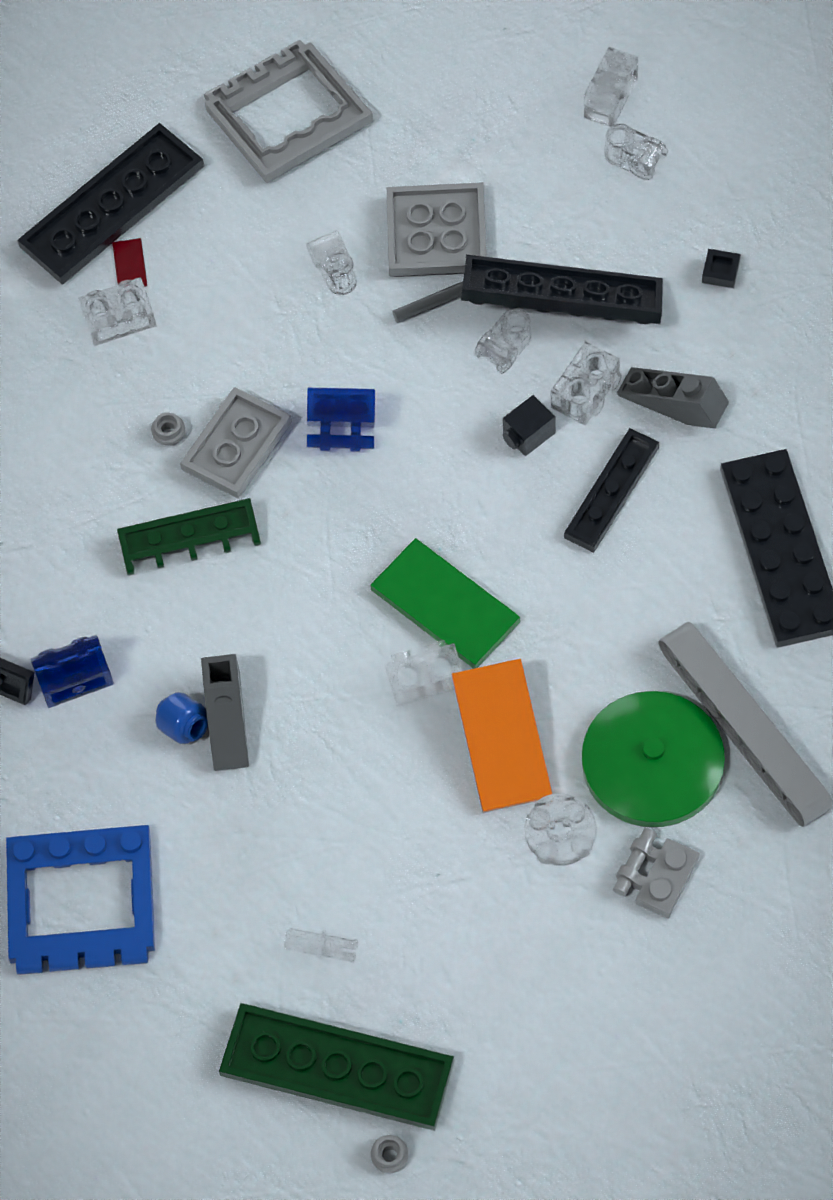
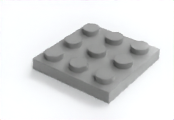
[386,182,487,276]

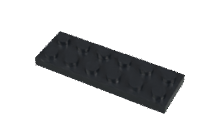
[17,123,204,285]
[461,254,663,325]
[720,449,833,648]

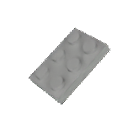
[180,387,292,499]

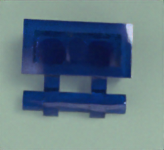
[307,387,375,452]
[30,635,114,709]

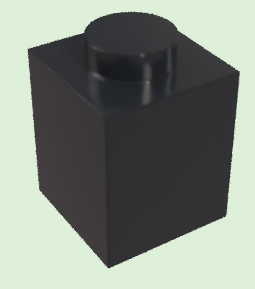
[502,395,556,457]

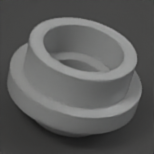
[151,412,185,445]
[371,1135,408,1173]

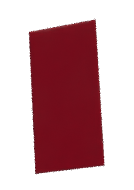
[112,238,147,291]

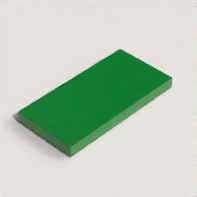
[370,538,521,669]

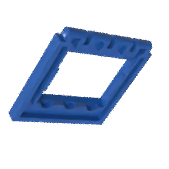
[6,825,155,975]

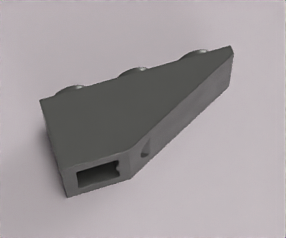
[617,367,729,429]
[201,654,249,771]

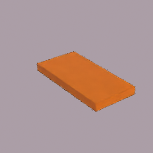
[451,658,553,813]

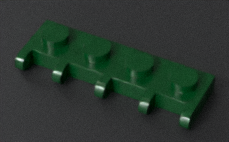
[117,498,261,576]

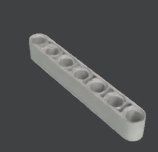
[658,622,833,827]

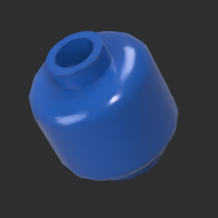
[155,692,208,744]

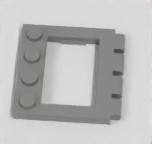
[204,40,374,183]

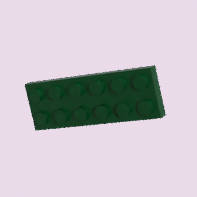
[219,1003,455,1131]

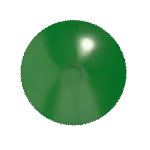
[582,691,725,827]

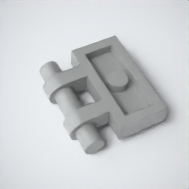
[613,828,700,919]

